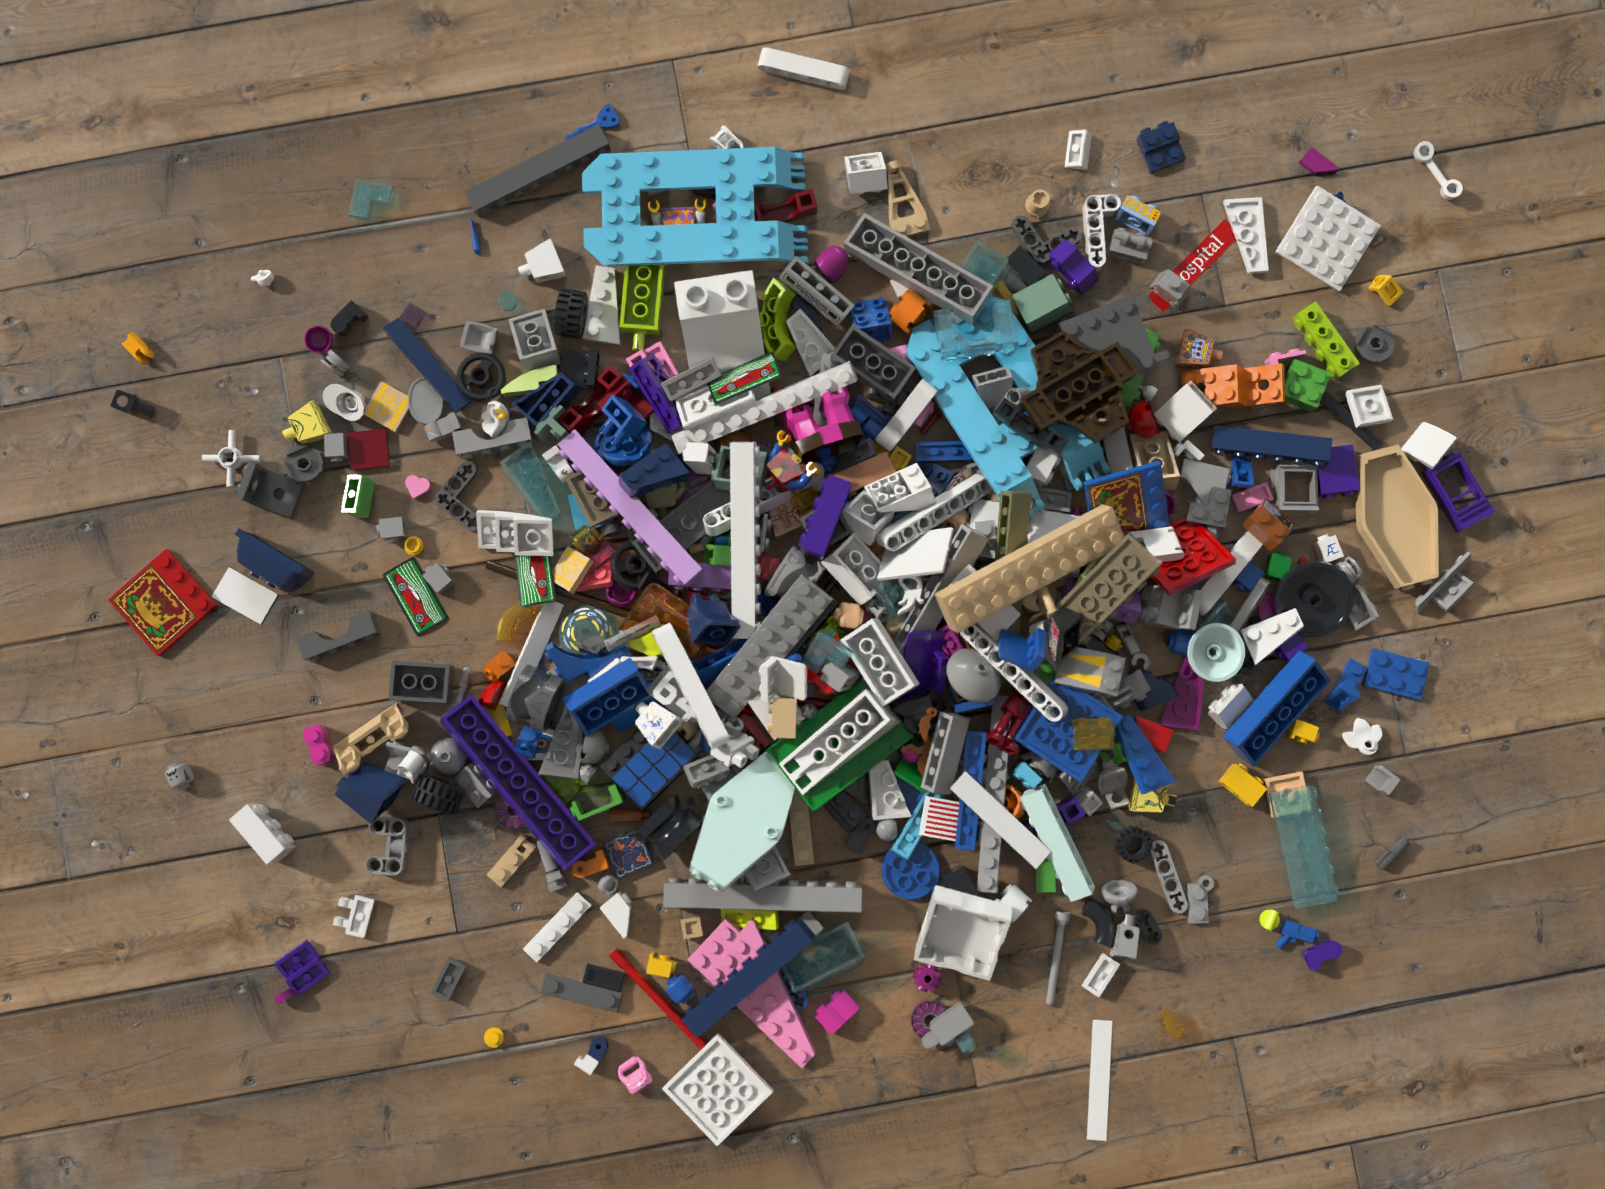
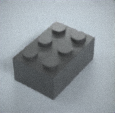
[388,661,454,704]

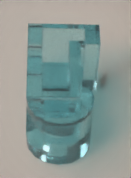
[955,1031,979,1056]

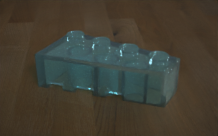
[499,441,561,523]

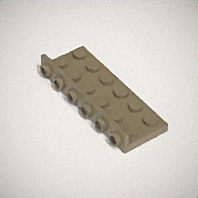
[1046,532,1163,645]

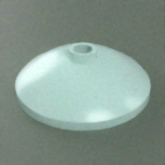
[1188,623,1245,682]

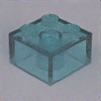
[959,240,1009,286]

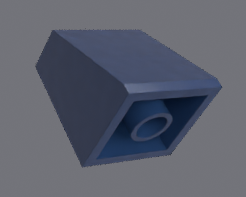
[335,763,406,824]

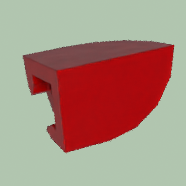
[478,681,507,710]

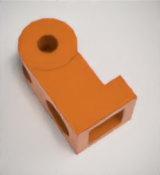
[572,849,611,878]

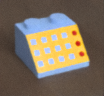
[1114,195,1161,237]

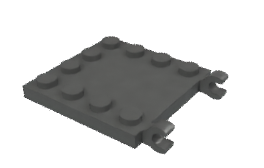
[1059,294,1170,376]

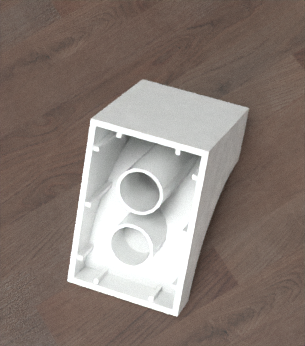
[674,270,770,399]

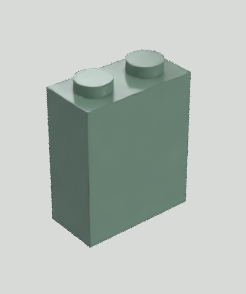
[1012,274,1072,333]

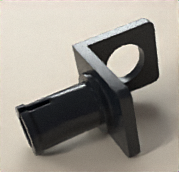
[110,389,155,417]

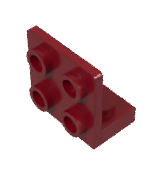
[597,378,654,420]

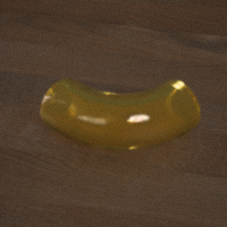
[495,602,534,642]

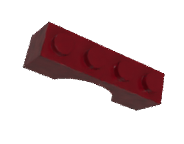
[754,189,818,223]
[557,365,624,436]

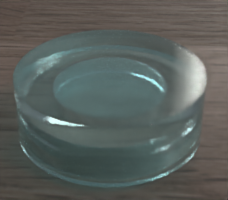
[498,291,518,312]

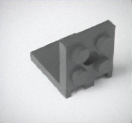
[235,461,305,519]

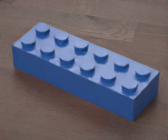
[1222,650,1331,767]

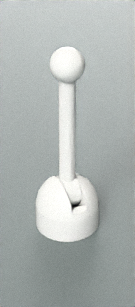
[1139,385,1159,402]

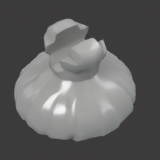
[1101,880,1138,913]

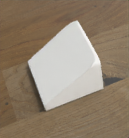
[1075,786,1103,816]

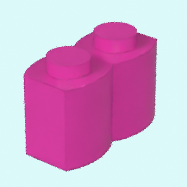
[303,724,336,766]
[815,989,860,1035]

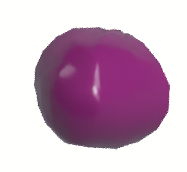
[814,245,849,284]

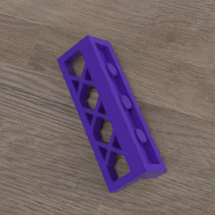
[629,354,682,434]

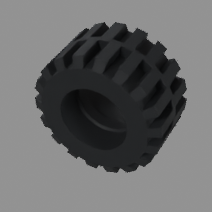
[553,288,588,339]
[411,774,466,815]

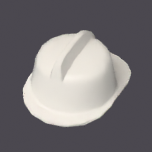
[323,384,367,421]

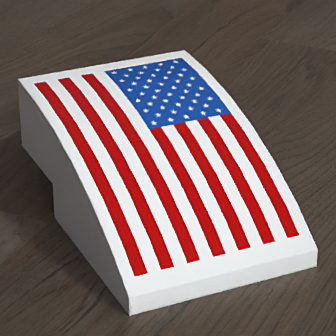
[919,796,983,846]

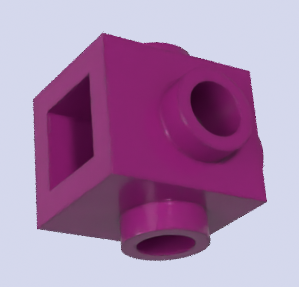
[912,963,942,993]

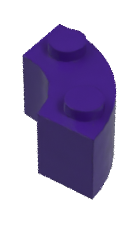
[1049,240,1099,294]

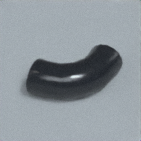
[1081,897,1116,948]

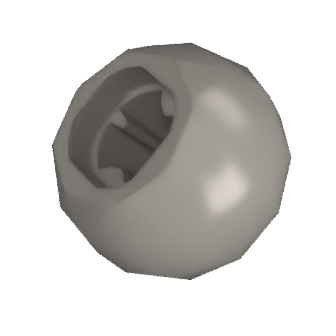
[875,818,897,841]

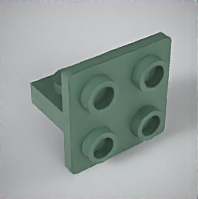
[534,405,569,443]

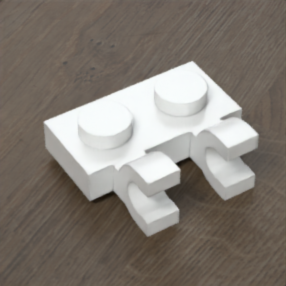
[333,895,375,938]

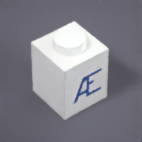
[1313,534,1344,562]

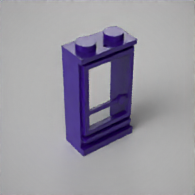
[1421,452,1496,532]

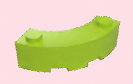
[759,278,797,361]

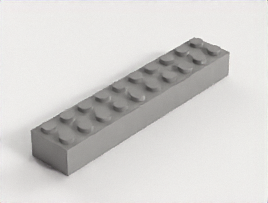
[663,877,862,912]

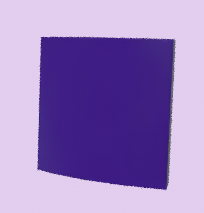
[274,939,330,996]

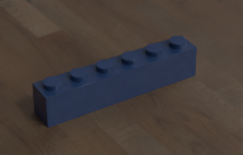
[1211,425,1333,467]

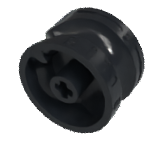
[634,794,703,863]

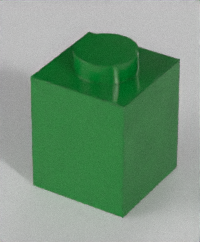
[1263,551,1292,581]

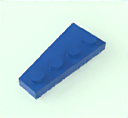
[1114,715,1176,795]

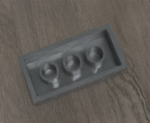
[830,324,916,403]

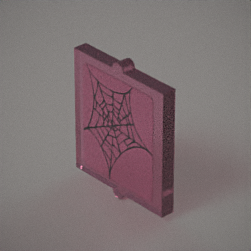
[582,538,617,575]

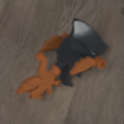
[893,688,947,777]

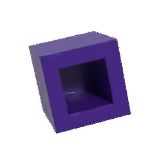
[1274,633,1308,662]

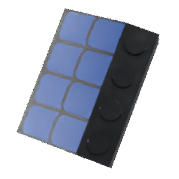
[600,728,699,811]

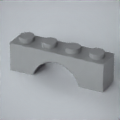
[452,417,534,459]

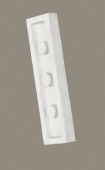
[523,892,592,963]

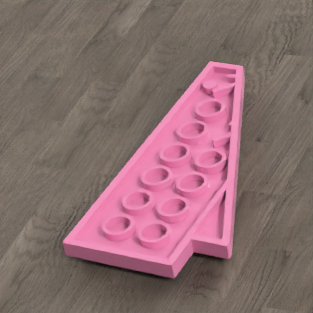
[687,917,816,1068]

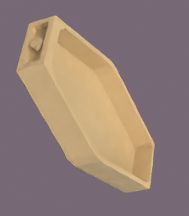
[1356,444,1439,591]

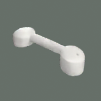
[1414,141,1463,200]

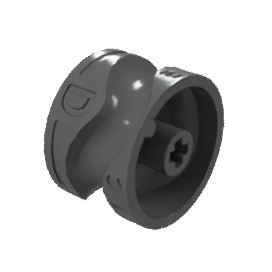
[506,664,566,733]

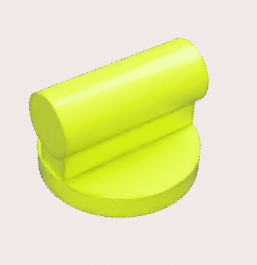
[1259,910,1280,931]

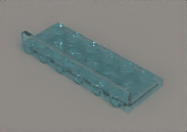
[1269,784,1339,909]

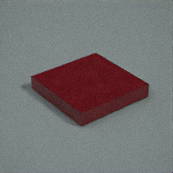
[348,429,390,471]

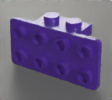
[896,631,949,703]

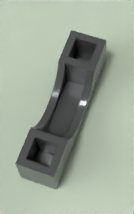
[296,611,381,663]

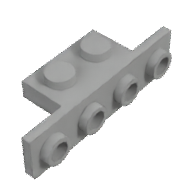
[1415,552,1474,614]

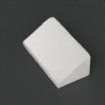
[1065,130,1092,170]

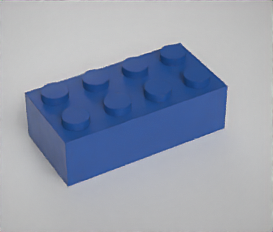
[563,657,652,737]

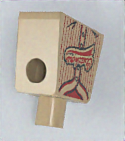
[769,499,812,539]

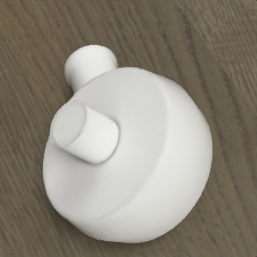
[251,270,274,286]

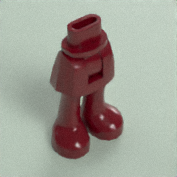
[986,690,1031,756]

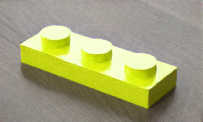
[721,909,779,930]

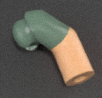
[689,534,712,555]

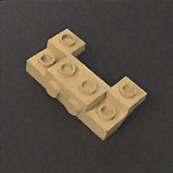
[333,703,408,775]

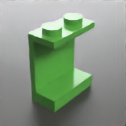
[570,784,626,821]

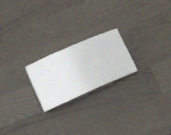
[476,510,554,556]

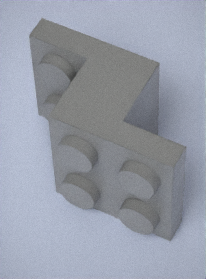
[1137,585,1203,630]

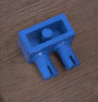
[599,394,647,448]

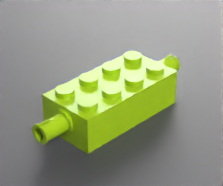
[619,264,666,352]

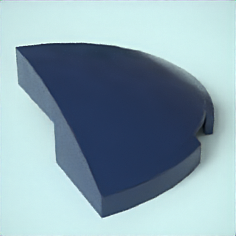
[1127,670,1179,711]

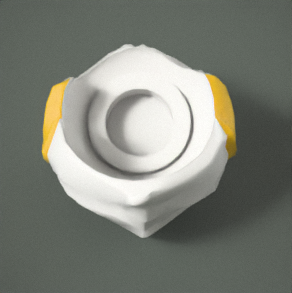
[481,401,509,437]

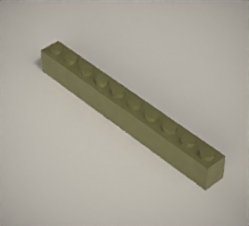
[987,491,1031,686]

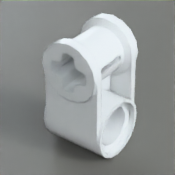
[710,125,743,149]
[397,751,424,784]

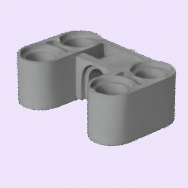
[366,817,410,875]

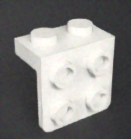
[759,656,807,702]

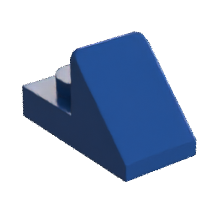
[1228,457,1254,489]

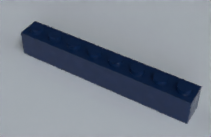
[682,918,816,1038]

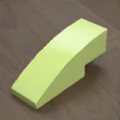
[501,365,559,397]

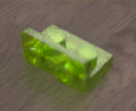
[540,775,582,805]

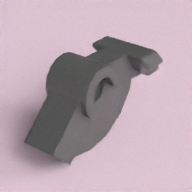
[575,635,608,656]

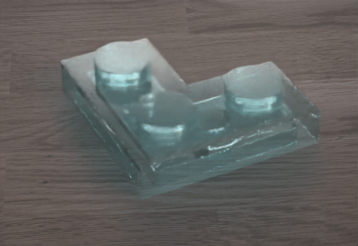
[348,179,394,220]
[802,629,854,673]

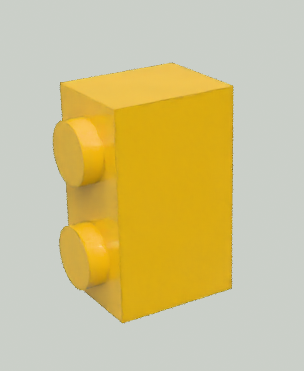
[1218,764,1267,807]

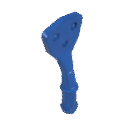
[565,104,620,140]

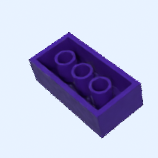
[799,474,852,561]

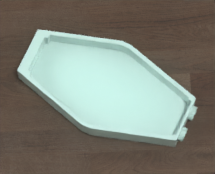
[689,751,795,892]

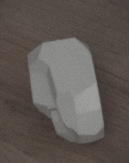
[578,764,599,785]

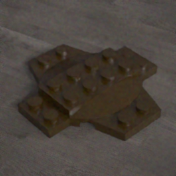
[1019,331,1139,444]

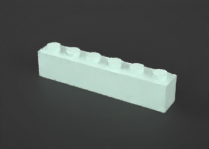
[1021,784,1095,902]

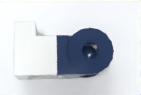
[574,1036,608,1075]

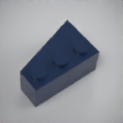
[511,372,582,426]

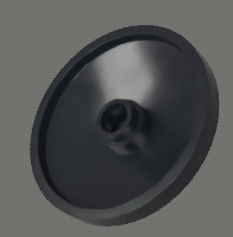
[1274,561,1354,637]

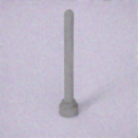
[1046,911,1071,1006]

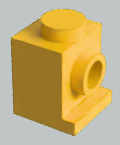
[1286,719,1319,745]
[646,952,677,978]

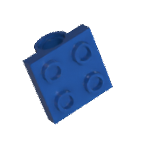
[849,395,889,442]

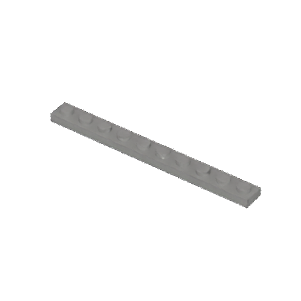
[977,695,1012,893]

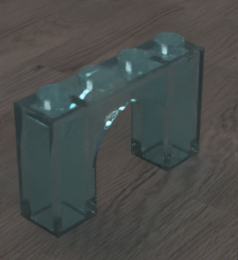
[933,300,1018,361]

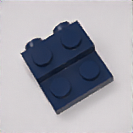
[1136,121,1186,174]

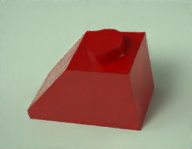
[1133,716,1173,755]

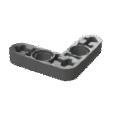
[1012,215,1081,265]
[435,461,478,532]

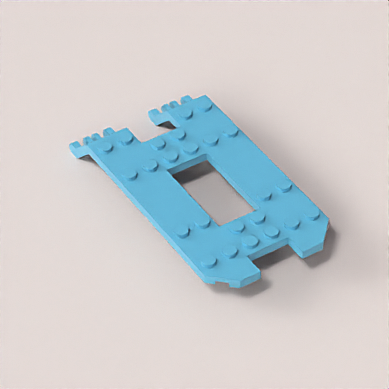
[582,147,809,267]
[906,297,1111,518]

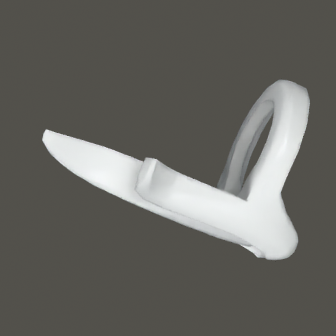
[897,576,924,615]

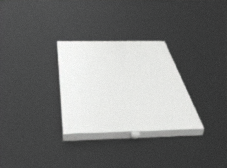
[877,527,954,581]

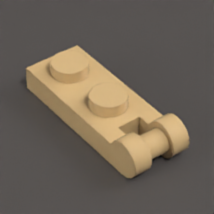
[487,833,537,887]

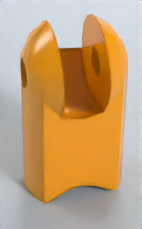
[121,332,154,365]

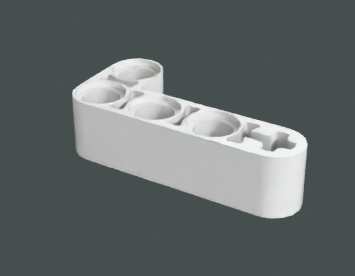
[1082,194,1121,272]
[875,379,938,452]

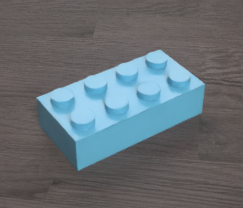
[1011,762,1042,788]

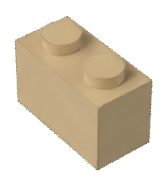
[768,697,797,738]

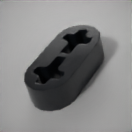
[1134,909,1162,945]

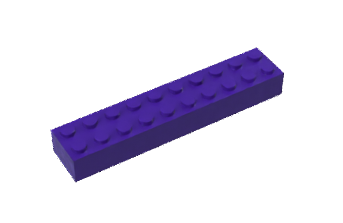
[440,694,596,871]

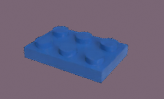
[1362,648,1429,701]

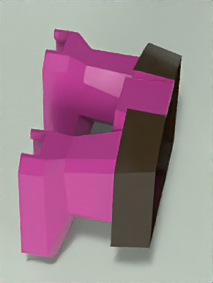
[781,387,863,465]

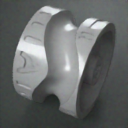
[764,546,826,600]

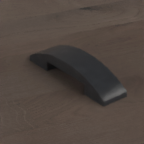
[993,398,1070,456]

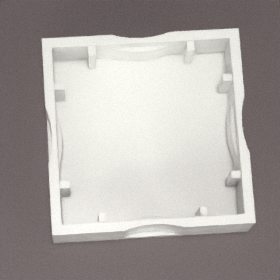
[914,885,1012,981]

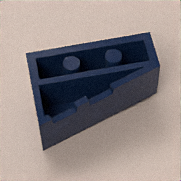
[618,443,690,498]

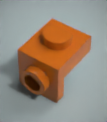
[483,650,516,682]

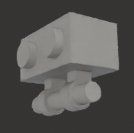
[1107,228,1152,265]

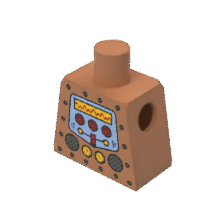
[1174,328,1223,369]

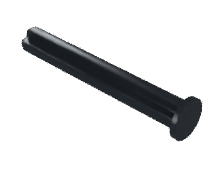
[1321,392,1384,451]

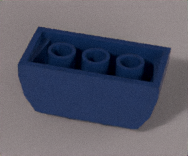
[235,528,314,592]

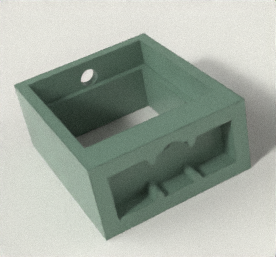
[711,446,768,495]

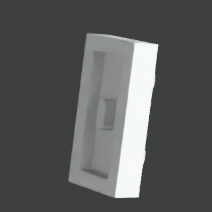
[1081,953,1120,997]

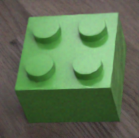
[1284,359,1331,412]

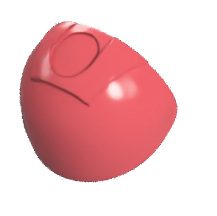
[757,556,782,580]

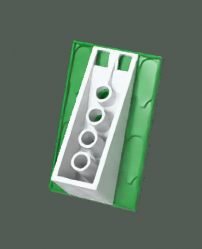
[766,678,915,812]

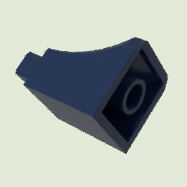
[687,593,741,645]

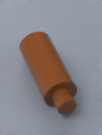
[610,808,650,823]

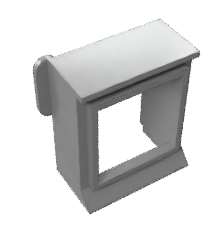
[1270,465,1319,514]

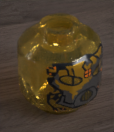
[571,525,600,553]

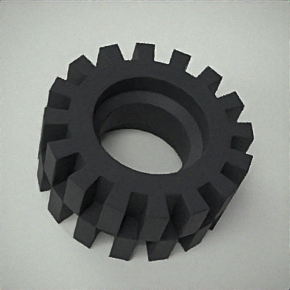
[1114,826,1153,864]

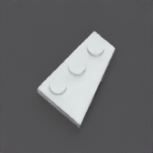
[786,309,835,377]
[1241,608,1304,666]

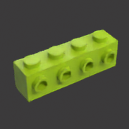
[1292,301,1360,380]

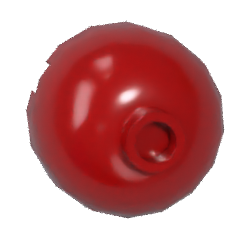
[1127,399,1161,438]

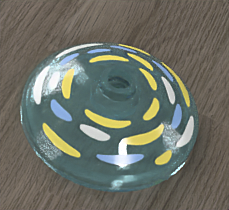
[559,605,616,654]

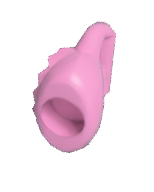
[618,1056,653,1095]

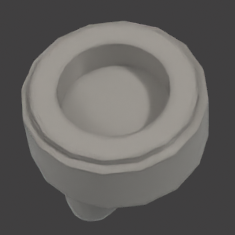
[598,874,618,895]

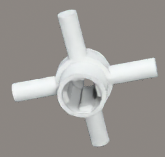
[202,430,261,487]

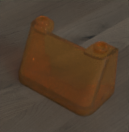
[618,583,702,661]

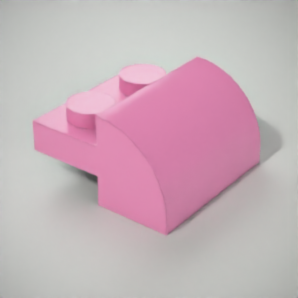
[626,341,679,383]

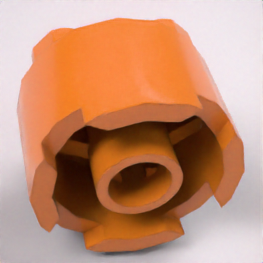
[889,289,932,335]

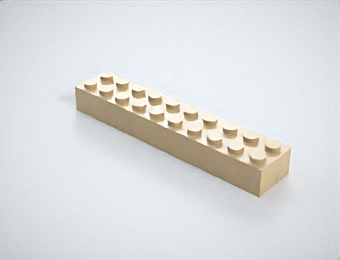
[934,504,1124,633]

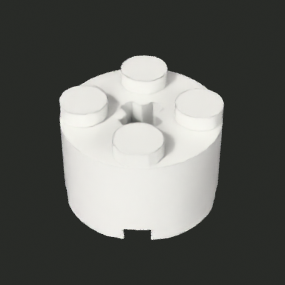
[994,884,1032,927]

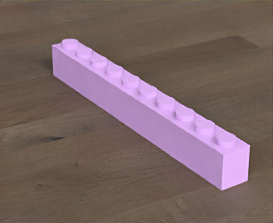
[557,429,704,588]

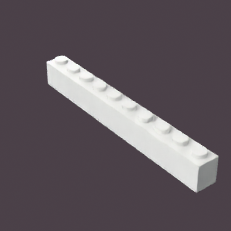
[671,361,858,454]
[730,442,761,639]

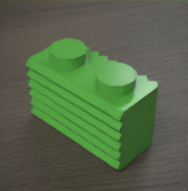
[341,475,375,518]

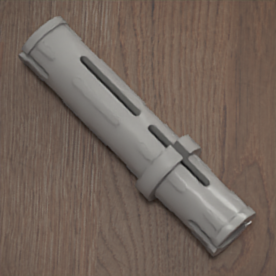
[604,615,661,652]

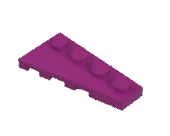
[1159,655,1204,731]

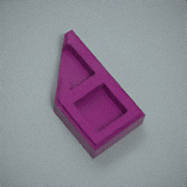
[1299,147,1339,174]

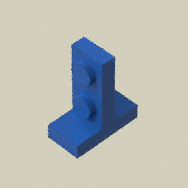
[1323,658,1367,712]

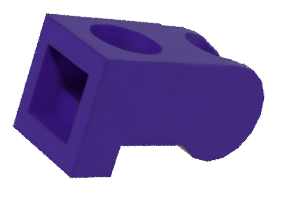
[1301,940,1343,972]

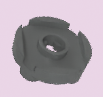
[1354,325,1395,364]
[284,446,324,485]

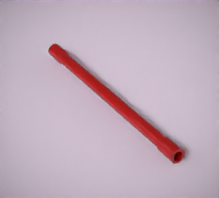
[609,948,707,1050]

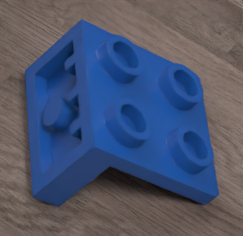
[849,297,893,342]
[998,628,1046,673]

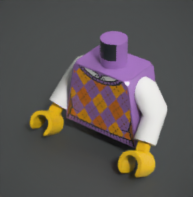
[648,198,707,226]

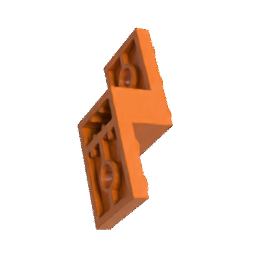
[1181,363,1286,409]

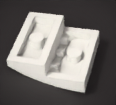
[1402,422,1457,469]

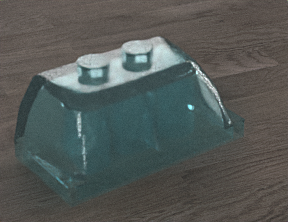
[782,922,866,994]

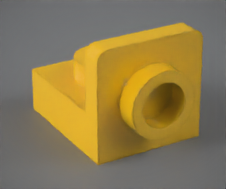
[1368,275,1404,306]

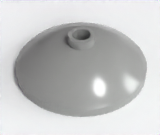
[947,648,1001,703]

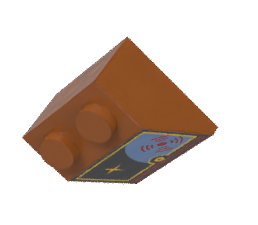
[1242,498,1294,551]

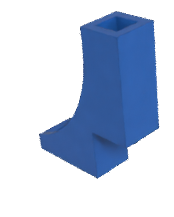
[545,642,634,683]

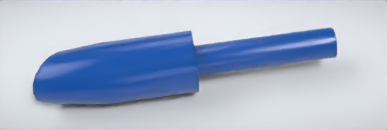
[470,220,481,255]

